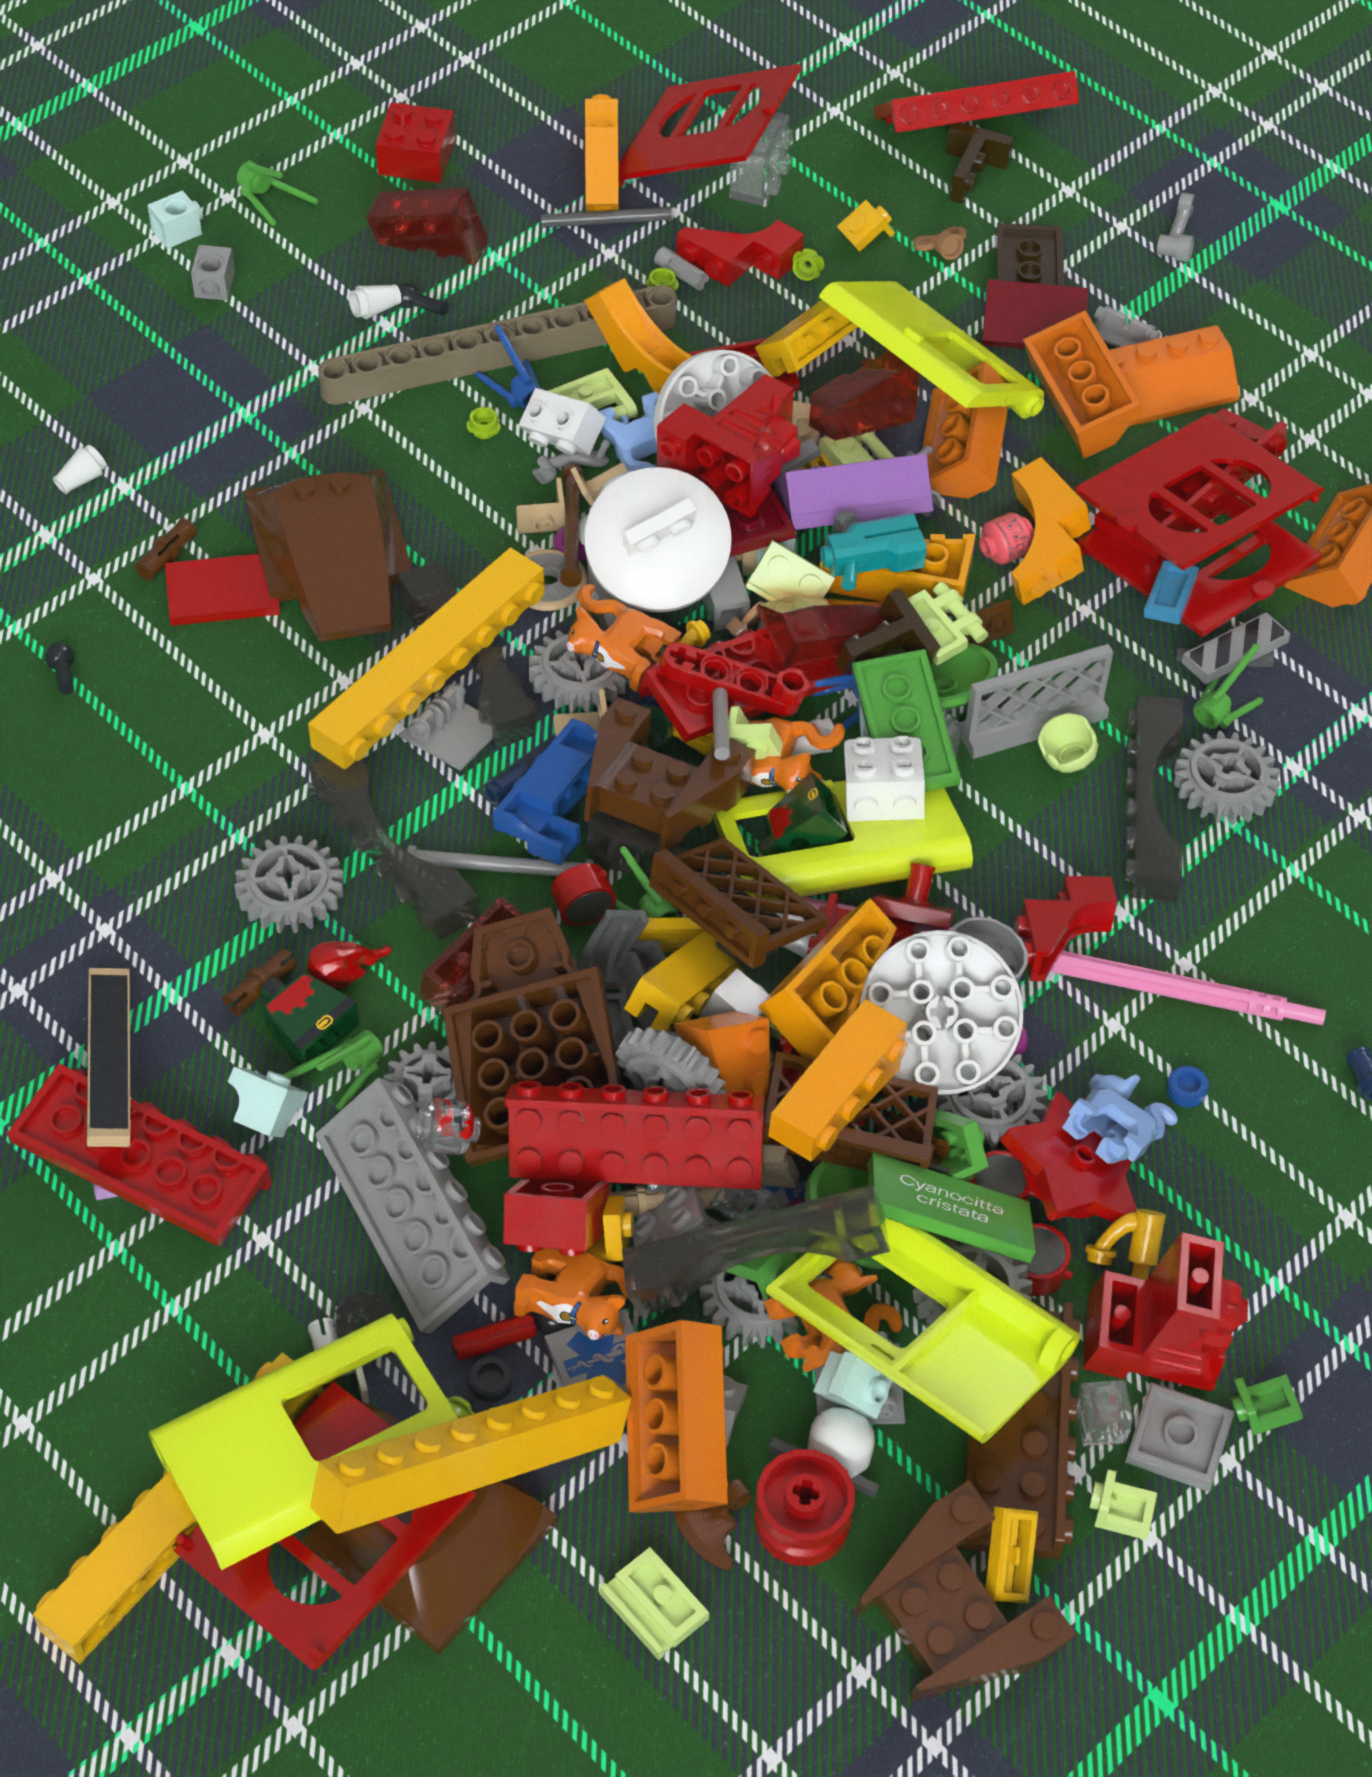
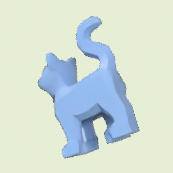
[599,392,659,471]
[1062,1074,1178,1164]

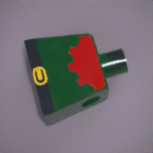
[757,772,848,856]
[260,974,359,1066]

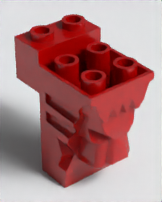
[657,374,800,518]
[1082,1232,1248,1392]

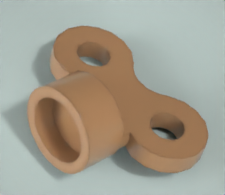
[913,227,967,260]
[725,601,770,638]

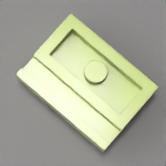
[745,540,835,616]
[600,1547,709,1660]

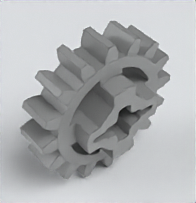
[384,1042,458,1123]

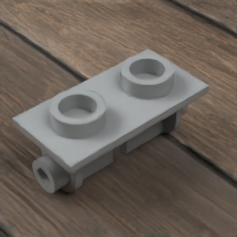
[1094,305,1160,348]

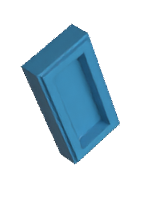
[1144,560,1199,625]

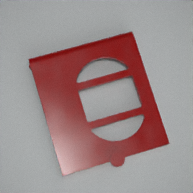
[618,64,801,188]
[1075,413,1325,571]
[1075,494,1322,637]
[173,1381,477,1670]

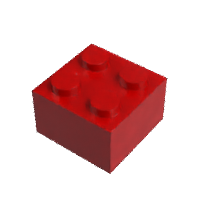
[376,102,455,183]
[503,1178,610,1256]

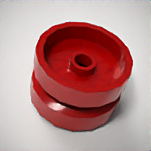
[754,1449,855,1566]

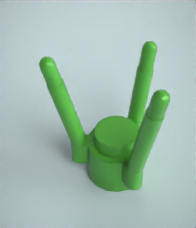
[237,160,319,226]
[1192,643,1264,729]
[614,846,678,918]
[282,1030,384,1111]

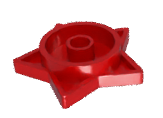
[1000,1092,1137,1222]

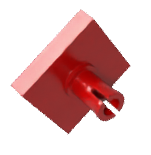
[873,862,956,929]

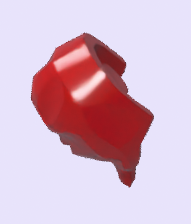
[307,941,392,989]

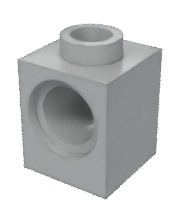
[191,245,235,300]

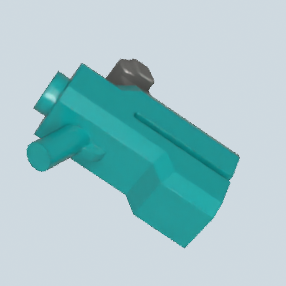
[820,510,927,591]

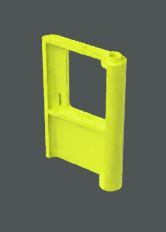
[819,281,1044,419]
[712,780,973,901]
[766,1192,1080,1443]
[148,1313,458,1570]

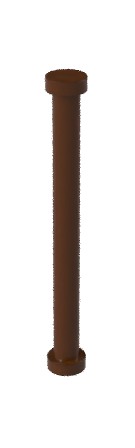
[560,464,583,587]

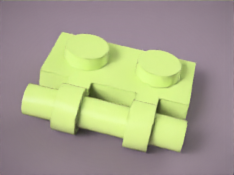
[908,582,988,666]

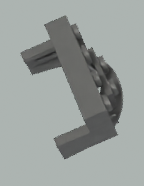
[577,910,692,1089]

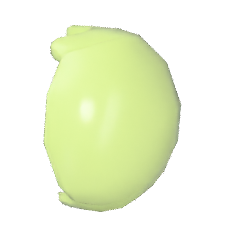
[1038,713,1099,773]

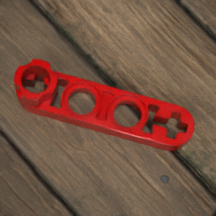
[660,642,809,717]

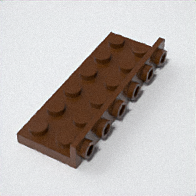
[961,1302,1080,1560]

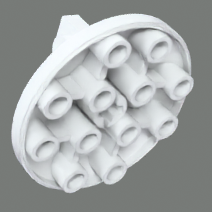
[654,349,772,444]
[584,467,731,612]
[859,930,1023,1095]

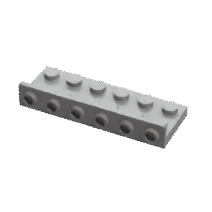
[315,1078,510,1334]

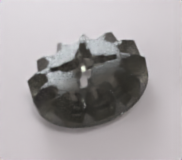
[333,1291,399,1355]

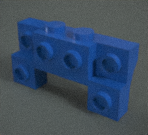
[492,718,598,865]

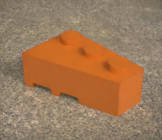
[674,1011,770,1114]

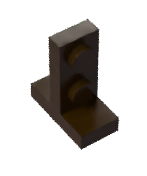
[946,123,1014,204]
[835,588,941,675]

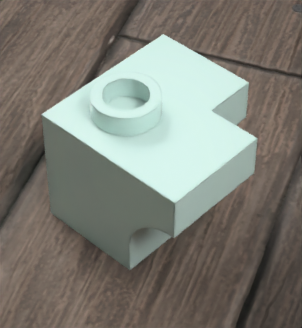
[228,1067,308,1137]
[813,1351,893,1419]

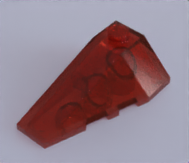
[756,596,884,668]

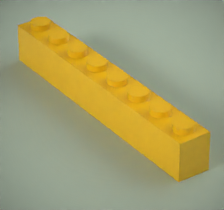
[308,547,545,770]
[33,1352,323,1665]
[310,1375,632,1534]

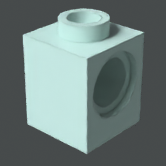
[148,190,203,249]

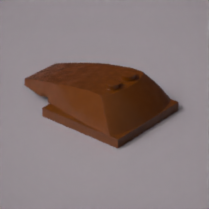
[244,469,413,642]
[443,907,622,1167]
[292,1388,558,1655]

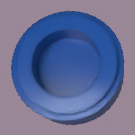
[1166,1066,1209,1108]

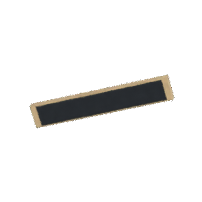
[87,968,130,1147]

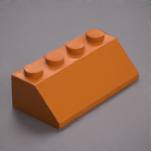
[1023,310,1142,459]
[1109,325,1240,426]
[922,361,1008,499]
[1284,483,1372,608]
[625,1320,728,1513]

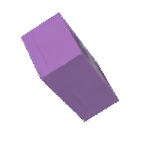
[774,454,933,530]

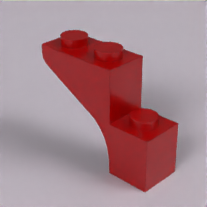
[676,220,804,287]
[1014,876,1118,981]

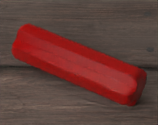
[452,1313,536,1360]

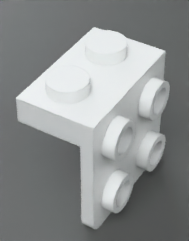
[844,736,925,821]

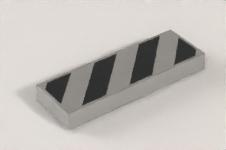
[1182,612,1291,684]

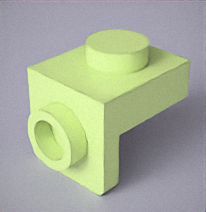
[729,706,783,759]
[1089,1469,1157,1540]

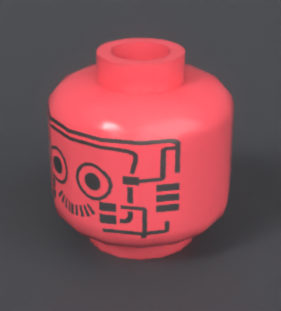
[979,512,1034,565]

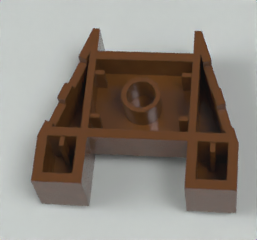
[583,697,756,851]
[853,1480,1076,1701]

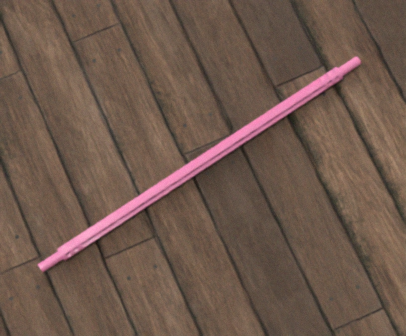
[715,887,1326,1026]

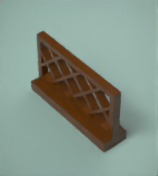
[649,837,828,969]
[763,1051,938,1171]

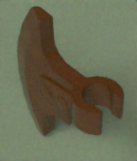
[674,1478,752,1571]

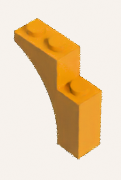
[585,94,619,212]
[584,278,692,395]
[1011,457,1091,606]

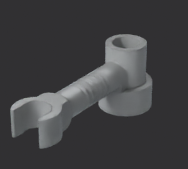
[1157,192,1195,262]

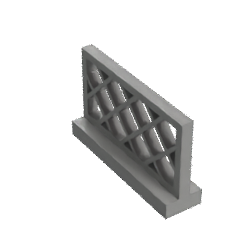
[957,644,1113,759]

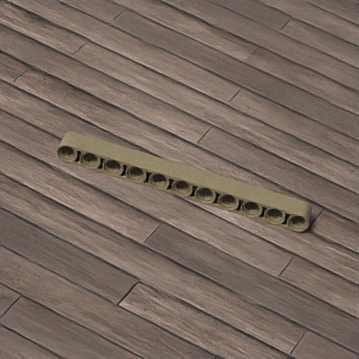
[318,285,676,405]

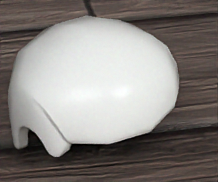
[808,1407,875,1478]

